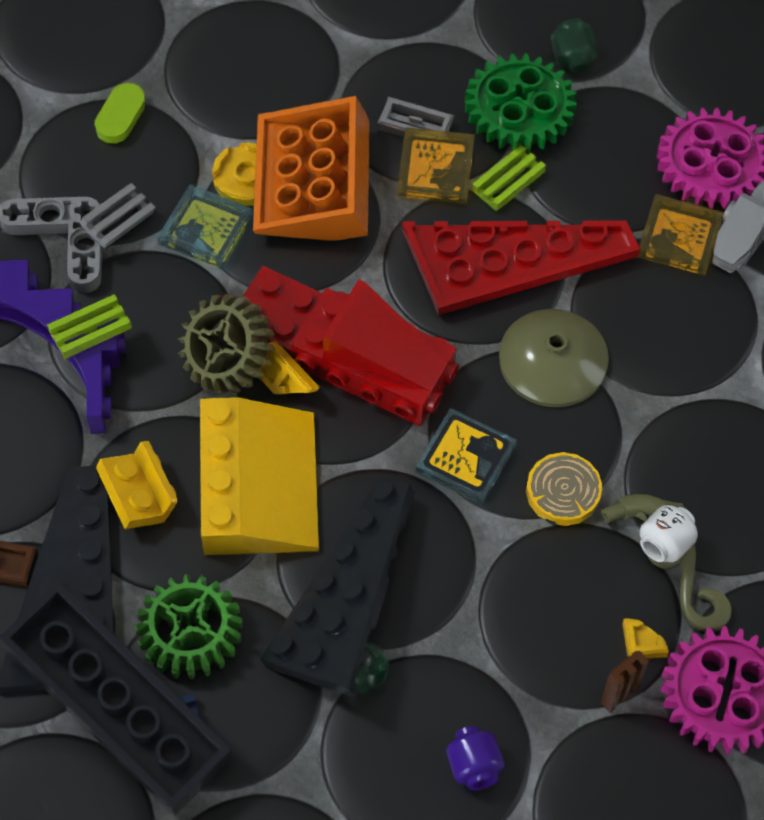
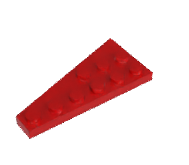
[402,221,640,315]

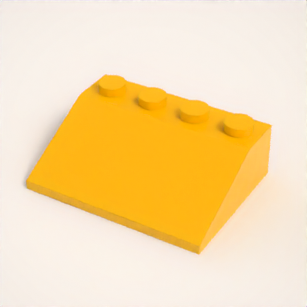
[200,397,319,556]

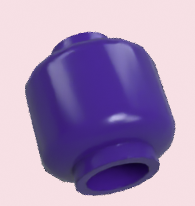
[446,726,505,790]

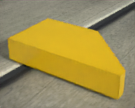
[259,341,320,394]

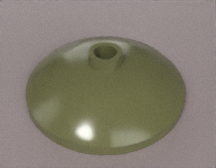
[499,309,609,407]

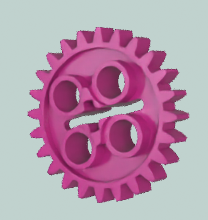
[656,108,764,210]
[660,626,764,755]

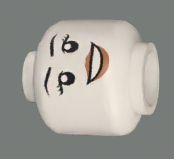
[640,505,698,563]

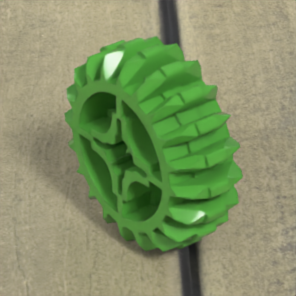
[135,574,243,680]

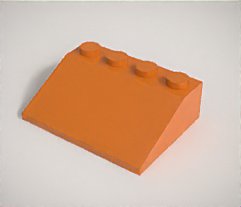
[253,96,369,241]

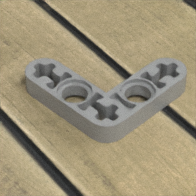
[0,197,103,293]

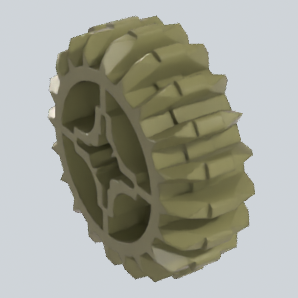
[177,293,275,394]

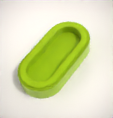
[95,83,146,144]

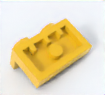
[96,441,177,530]

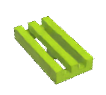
[472,145,546,212]
[47,294,132,359]

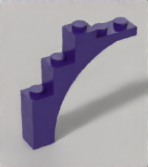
[0,260,126,434]

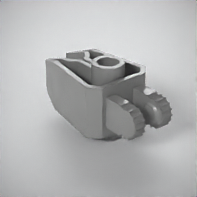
[712,181,764,274]

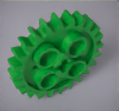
[465,53,577,152]

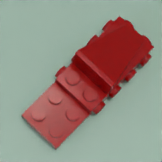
[242,266,459,427]

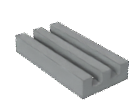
[377,97,454,140]
[80,183,156,249]

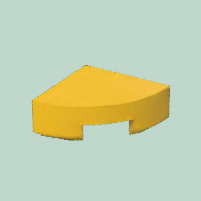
[622,619,669,659]

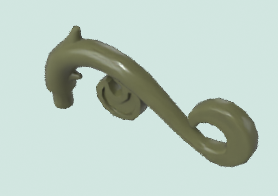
[601,494,732,633]

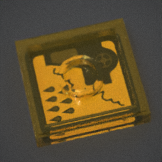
[397,127,475,204]
[638,194,724,275]

